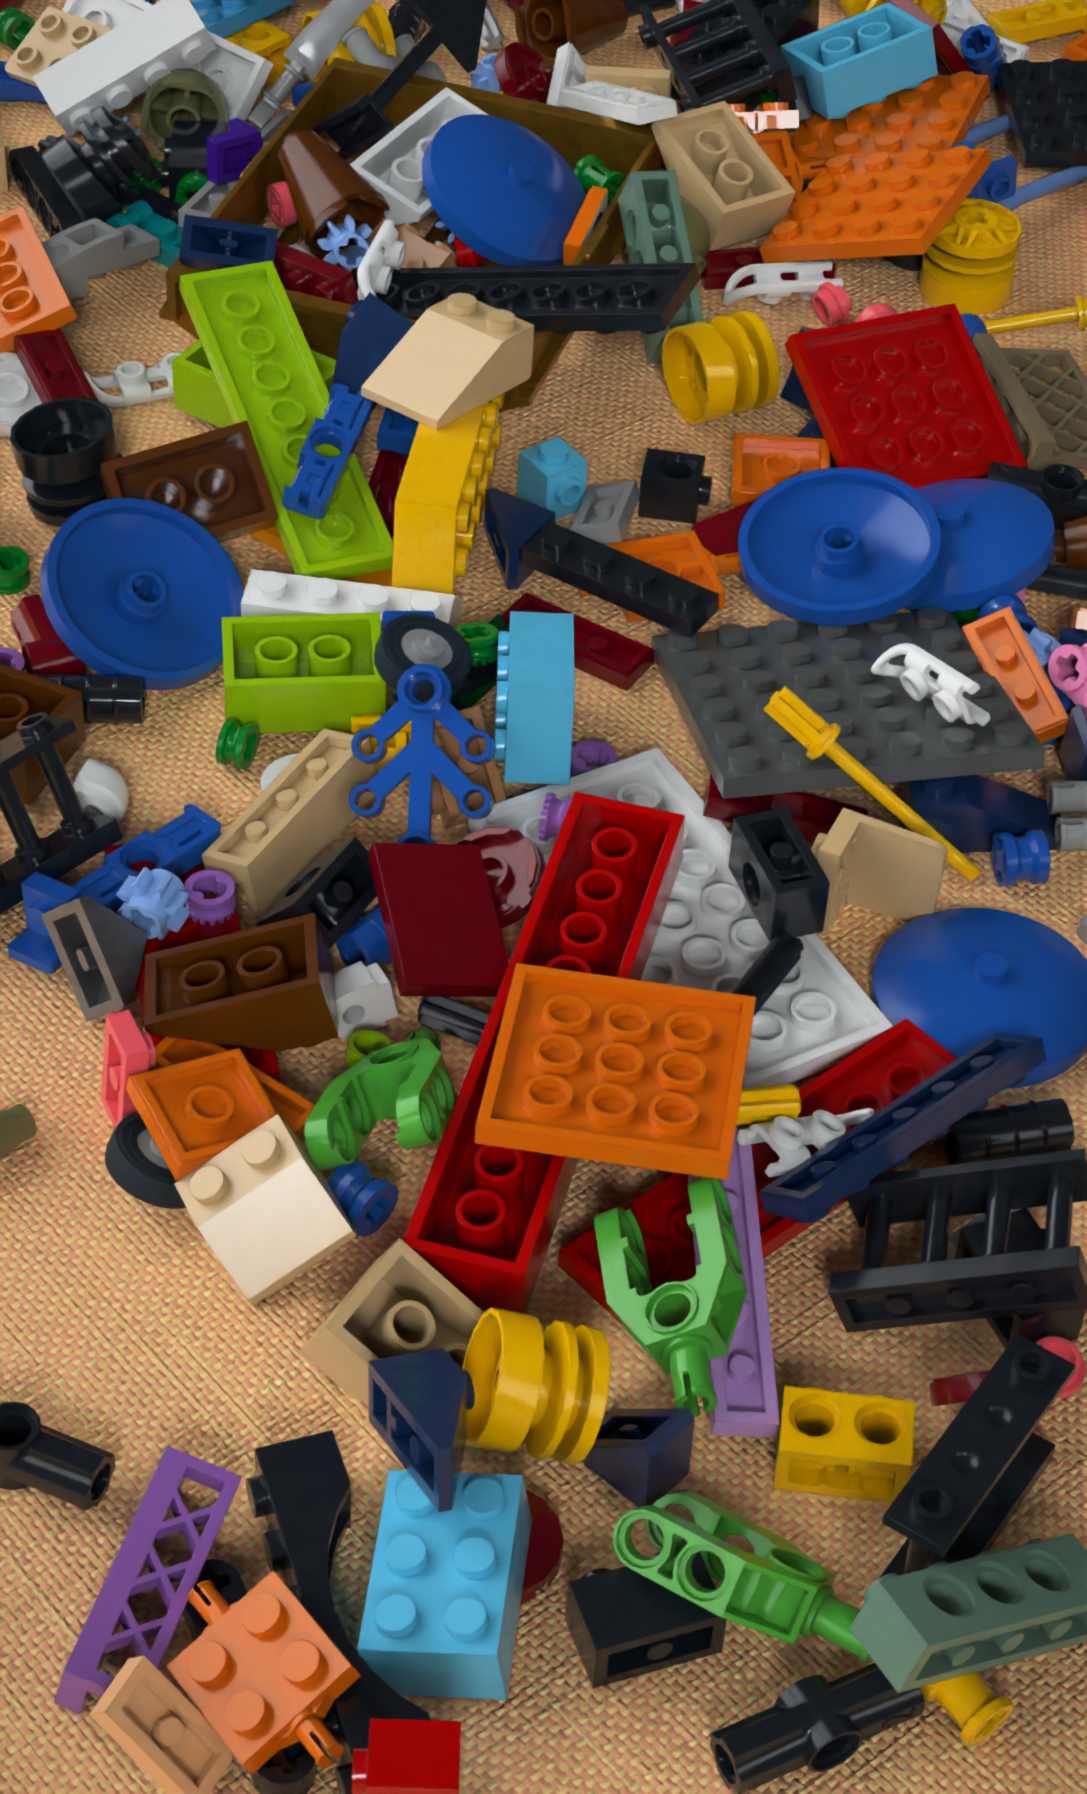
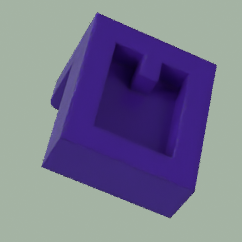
[206,118,263,185]

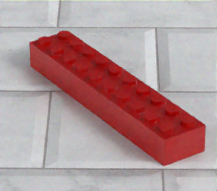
[403,792,685,1314]

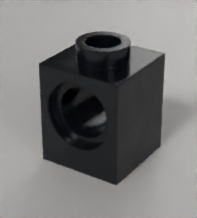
[638,448,712,524]

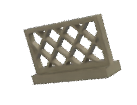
[972,333,1087,471]

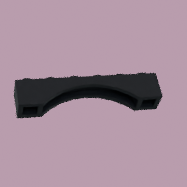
[246,1430,431,1794]

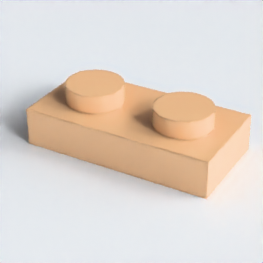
[89,1655,235,1794]

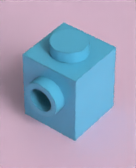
[517,436,588,520]

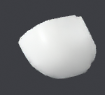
[73,758,129,825]
[334,961,398,1039]

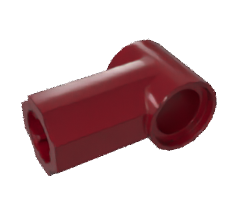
[10,594,86,676]

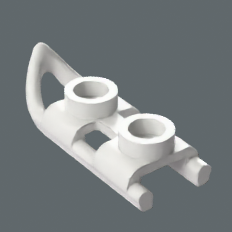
[357,219,406,300]
[723,260,844,306]
[83,352,181,407]
[871,643,990,726]
[736,1108,875,1177]

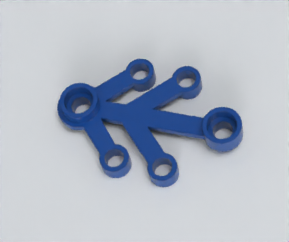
[349,664,496,844]

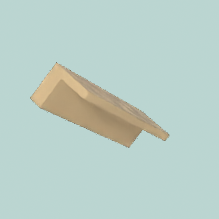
[201,728,377,917]

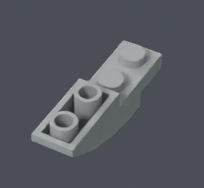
[42,218,160,301]

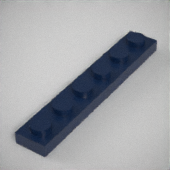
[759,1033,1047,1223]

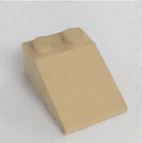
[651,101,796,251]
[361,292,535,430]
[300,1238,484,1461]

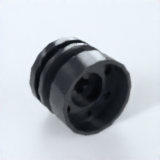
[41,103,161,222]
[10,397,123,527]

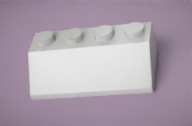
[32,0,217,136]
[350,87,488,225]
[240,569,463,632]

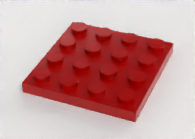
[784,303,1028,489]

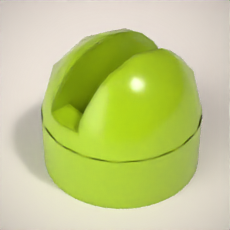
[345,1030,393,1069]

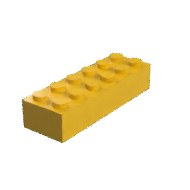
[392,393,505,594]

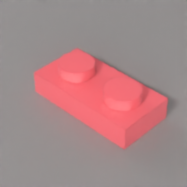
[101,1010,156,1129]

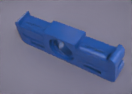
[282,383,373,519]
[64,804,221,916]

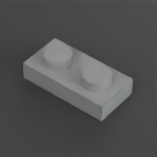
[570,480,640,544]

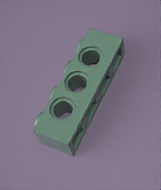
[618,170,704,364]
[849,1534,1087,1693]

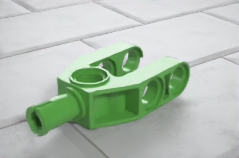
[304,1028,458,1171]
[594,1177,747,1417]
[612,1489,872,1663]

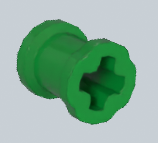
[574,155,626,207]

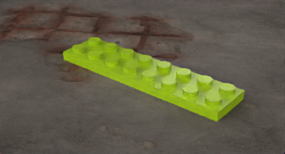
[179,261,393,580]

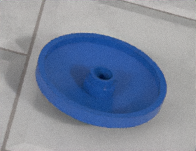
[422,114,586,266]
[738,467,941,626]
[905,479,1056,612]
[40,498,244,691]
[870,908,1087,1089]

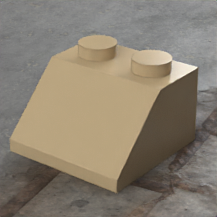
[174,1114,357,1306]

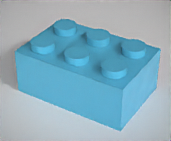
[780,2,938,120]
[494,611,575,785]
[357,1470,532,1700]

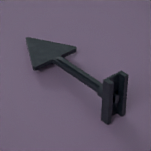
[311,0,487,160]

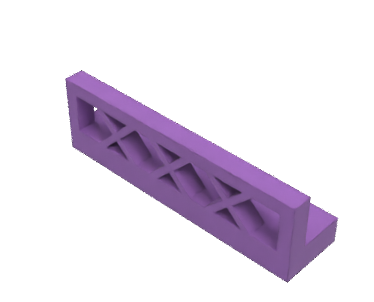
[54,1446,242,1714]

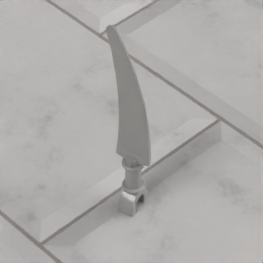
[247,0,375,129]

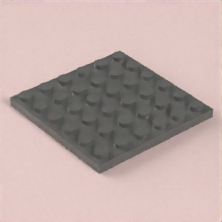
[652,607,1045,799]

